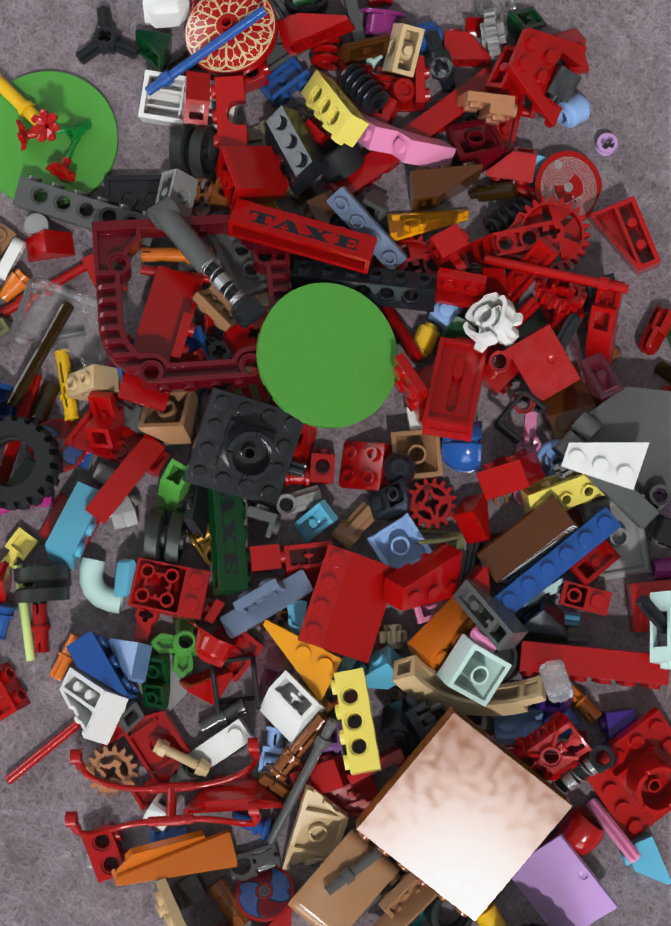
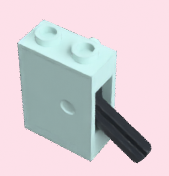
[636,590,671,670]

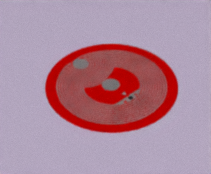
[535,151,602,225]

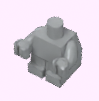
[111,493,142,530]

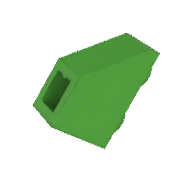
[156,459,194,512]

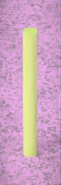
[13,564,36,661]

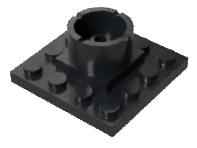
[183,386,304,507]

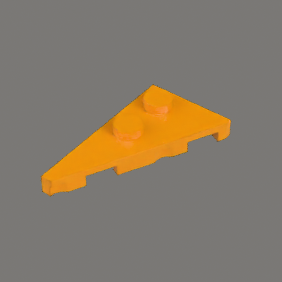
[386,209,469,241]
[263,619,343,701]

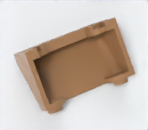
[288,828,402,926]

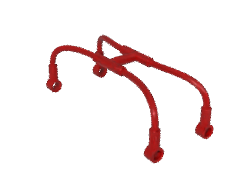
[65,737,262,837]

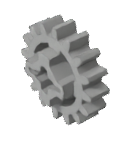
[480,7,509,61]

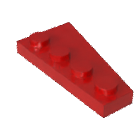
[64,407,172,477]

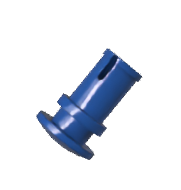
[0,602,18,640]
[234,811,272,840]
[151,825,188,843]

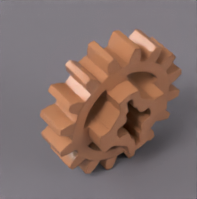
[85,743,139,798]

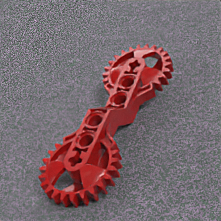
[373,195,591,310]

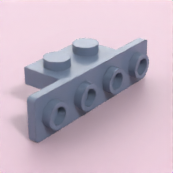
[327,186,407,270]
[220,570,314,639]

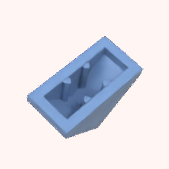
[107,638,152,683]

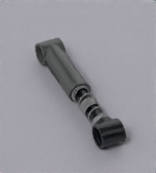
[147,196,265,329]

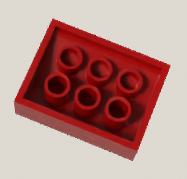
[298,545,397,663]

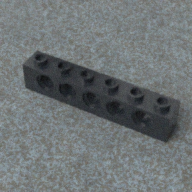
[291,259,437,312]

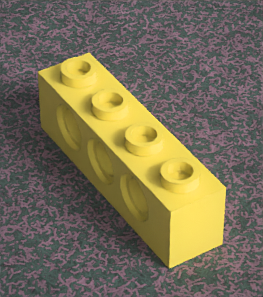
[301,69,369,148]
[330,668,382,775]

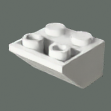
[260,670,327,744]

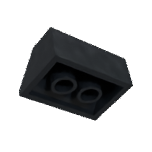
[265,105,330,197]

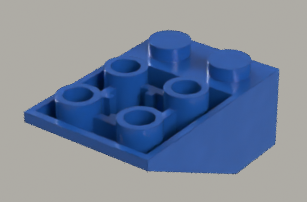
[66,631,139,701]

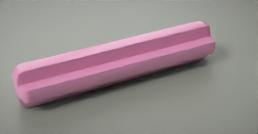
[586,798,641,863]

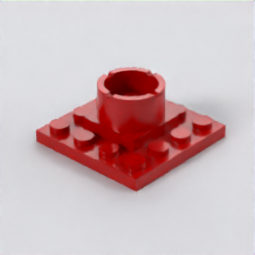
[577,707,671,841]

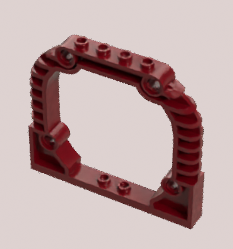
[91,214,292,394]

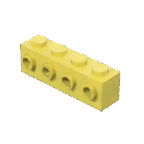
[520,471,605,513]

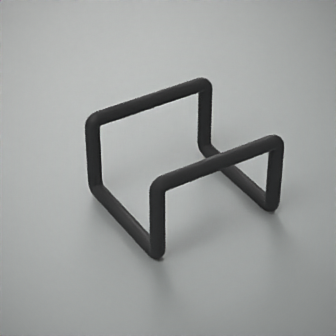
[494,390,547,444]
[210,655,261,715]

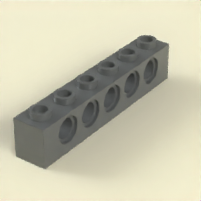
[12,175,155,248]

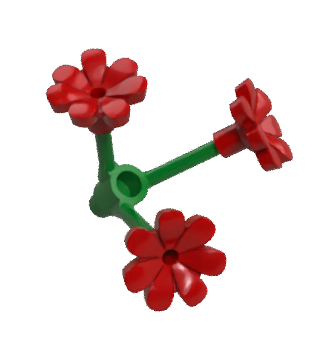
[16,109,91,183]

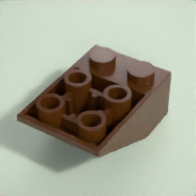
[408,162,483,212]

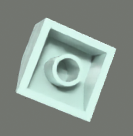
[436,633,512,707]

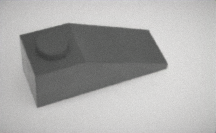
[452,579,529,651]

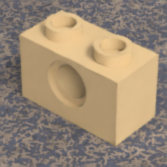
[382,23,425,77]
[66,364,119,401]

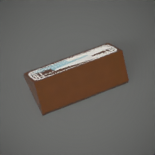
[476,494,581,586]

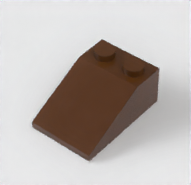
[542,362,596,440]

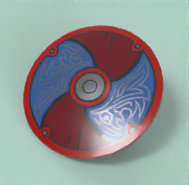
[29,418,87,472]
[235,866,294,922]

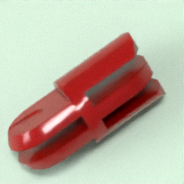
[638,305,671,355]

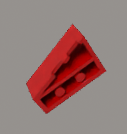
[588,196,661,275]

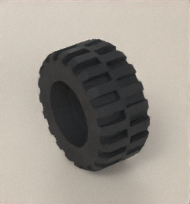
[0,415,64,511]

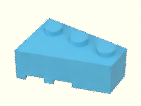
[45,481,99,570]

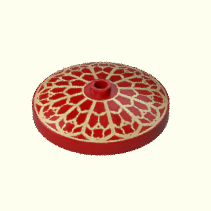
[185,0,278,77]

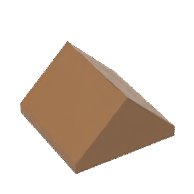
[391,429,443,480]

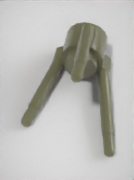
[418,528,464,550]

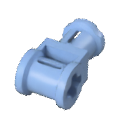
[258,725,284,773]

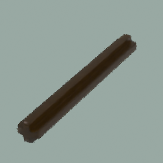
[6,301,74,408]

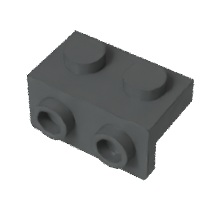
[246,503,282,540]

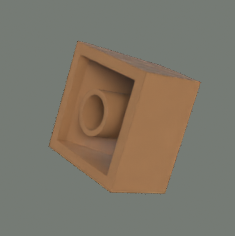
[138,389,202,444]

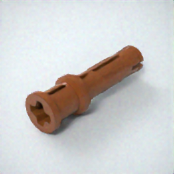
[268,712,328,781]

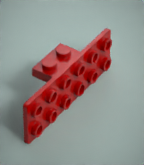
[117,266,203,412]

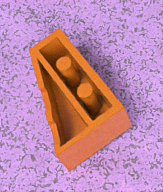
[407,598,476,672]

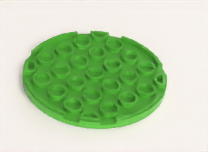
[0,71,119,207]
[256,283,398,429]

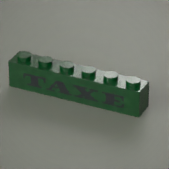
[207,488,251,595]

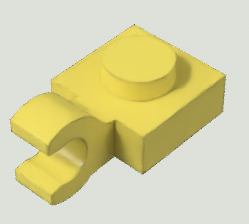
[0,527,40,571]

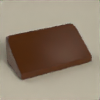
[338,33,389,64]

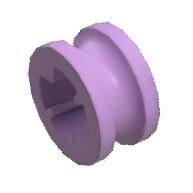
[595,133,618,156]

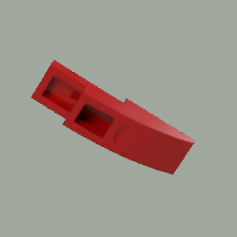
[586,279,625,372]

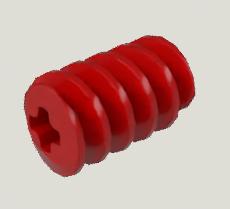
[310,35,343,71]

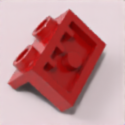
[435,267,487,309]
[0,662,31,721]

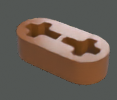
[192,177,214,216]

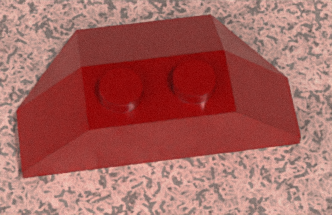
[183,773,283,815]

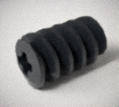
[339,63,390,114]
[483,196,532,234]

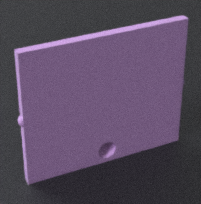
[511,833,618,926]

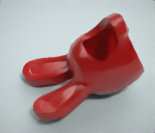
[538,805,605,859]

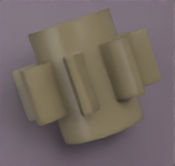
[379,624,408,649]

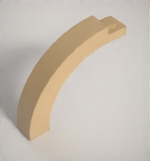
[392,655,546,716]

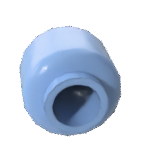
[557,93,590,128]

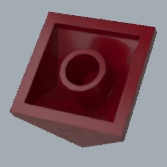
[446,119,507,173]

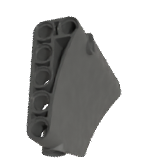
[554,386,671,530]

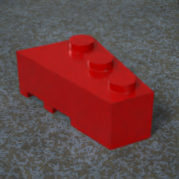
[383,543,462,611]

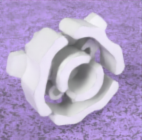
[463,292,523,353]

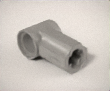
[275,485,323,516]

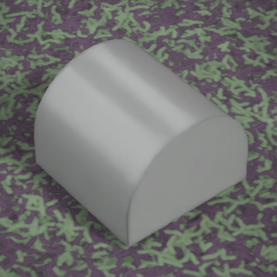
[24,213,52,237]

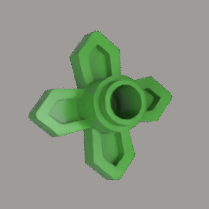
[150,618,198,679]

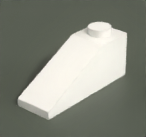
[189,717,254,767]

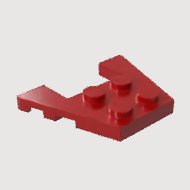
[505,27,587,128]
[100,709,192,811]

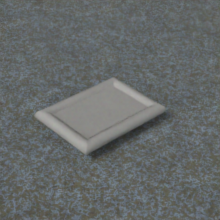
[582,498,653,582]

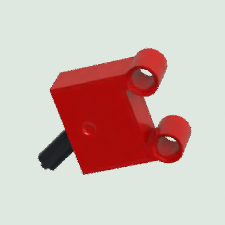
[487,313,582,414]

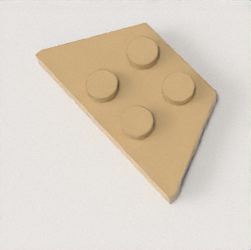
[282,784,349,870]

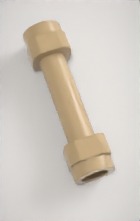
[152,738,212,777]

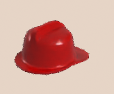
[188,621,240,667]

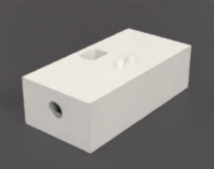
[138,70,239,133]

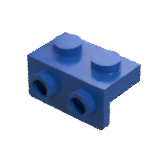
[259,56,310,108]

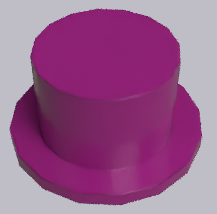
[360,8,406,39]

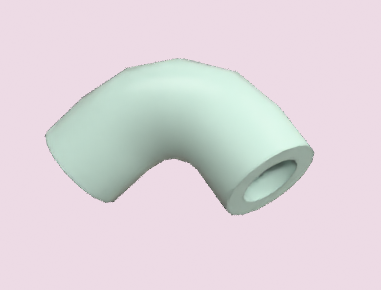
[79,557,124,614]

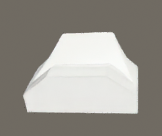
[143,0,190,29]

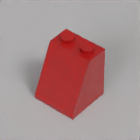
[215,146,289,212]

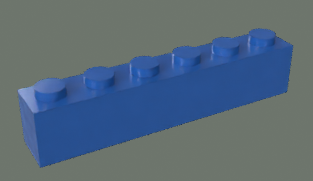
[492,507,621,614]

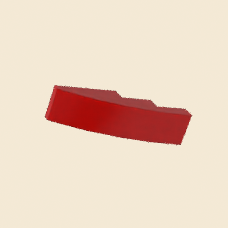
[85,434,166,524]

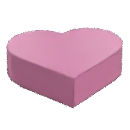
[470,625,496,653]

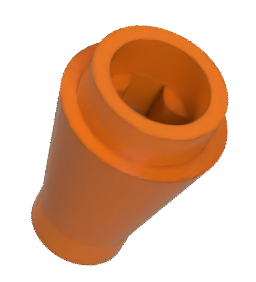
[0,267,32,303]

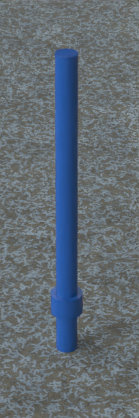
[145,6,267,96]

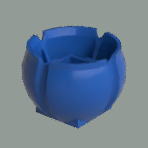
[442,420,482,473]

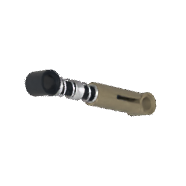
[551,744,619,794]

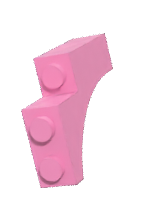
[357,112,456,169]

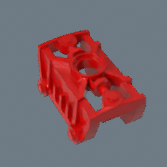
[511,711,593,781]

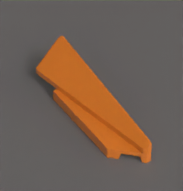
[111,829,238,886]

